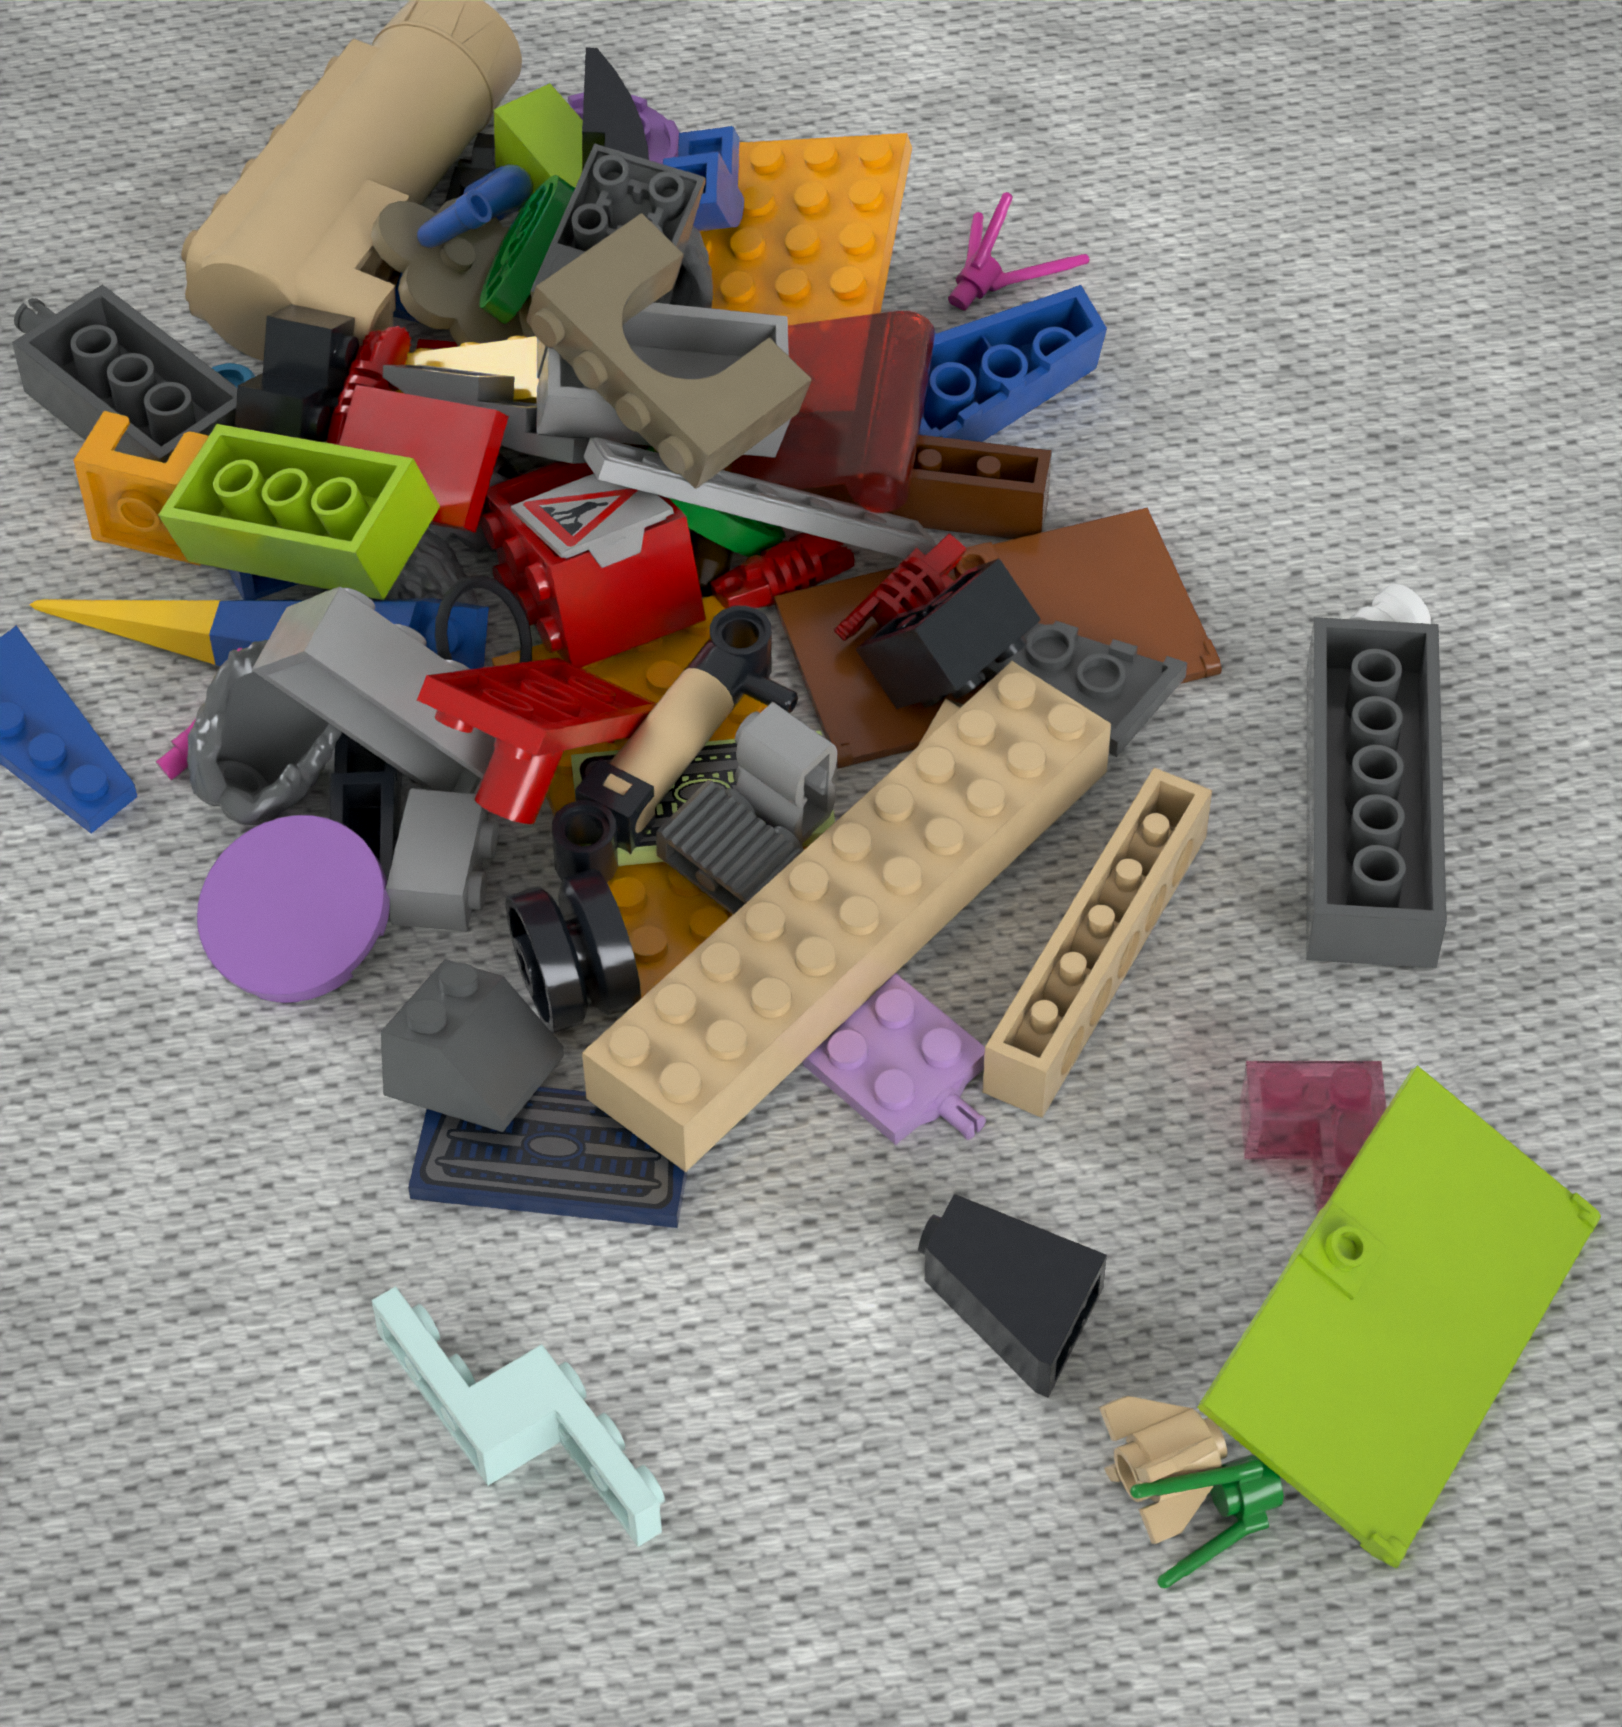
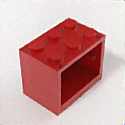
[480,461,706,668]

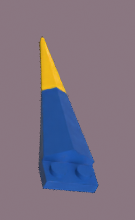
[29,598,489,669]

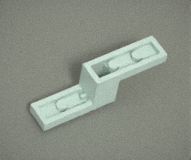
[372,1286,665,1547]

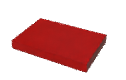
[339,385,509,533]

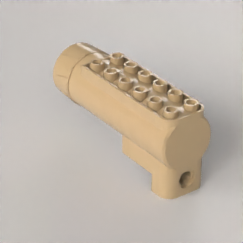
[181,0,522,361]

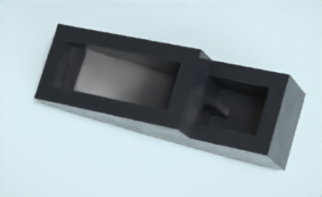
[582,47,649,171]
[330,732,402,881]

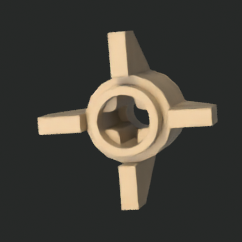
[1099,1396,1228,1544]

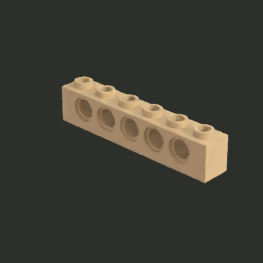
[982,767,1212,1118]

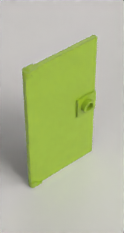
[1197,1065,1601,1568]

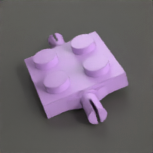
[803,973,986,1145]

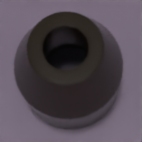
[690,534,734,598]

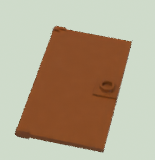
[774,507,1222,769]

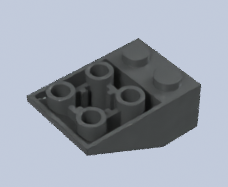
[530,144,706,304]

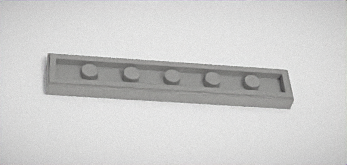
[584,437,936,558]

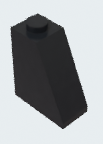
[918,1194,1107,1398]

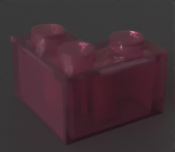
[1240,1061,1386,1216]

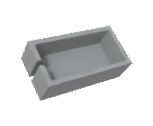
[537,303,791,458]
[252,586,496,794]

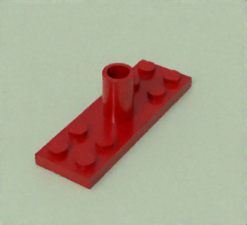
[417,658,657,824]

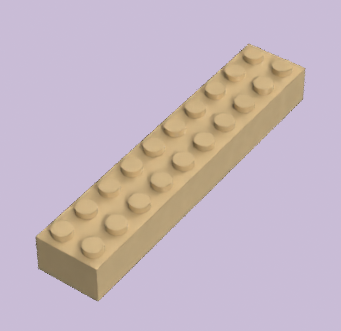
[582,661,1111,1172]

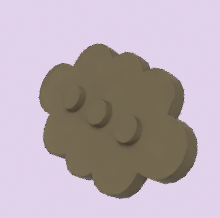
[371,198,524,346]

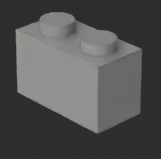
[386,788,498,932]

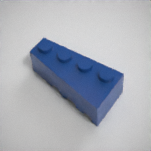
[868,285,1107,442]

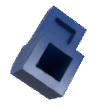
[663,126,744,232]

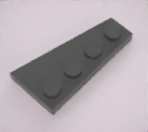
[981,620,1187,757]

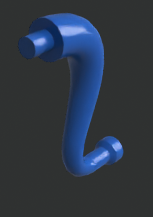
[417,165,534,248]

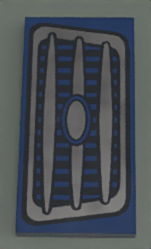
[408,1087,688,1228]

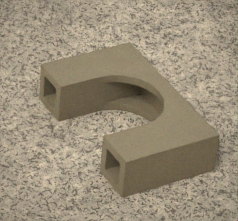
[526,213,812,489]

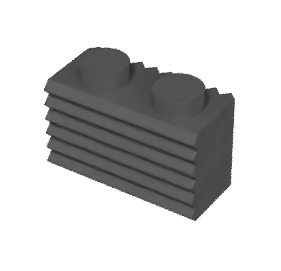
[656,780,804,915]

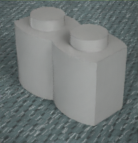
[735,702,837,844]

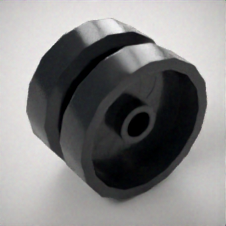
[505,868,641,1033]

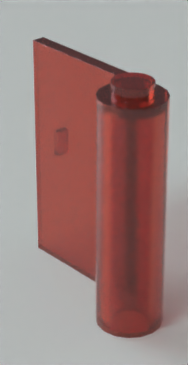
[731,311,935,513]

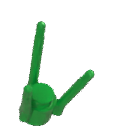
[1130,1454,1284,1588]

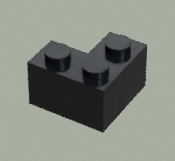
[235,304,359,442]
[855,558,1041,709]

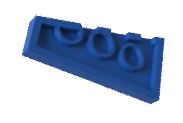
[0,625,138,834]

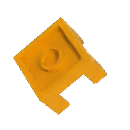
[73,411,209,566]

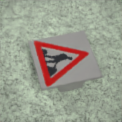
[511,474,674,568]

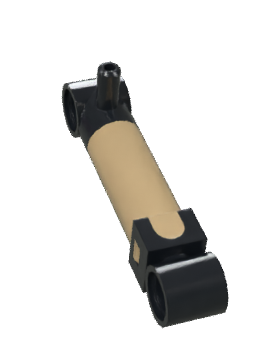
[552,605,798,882]

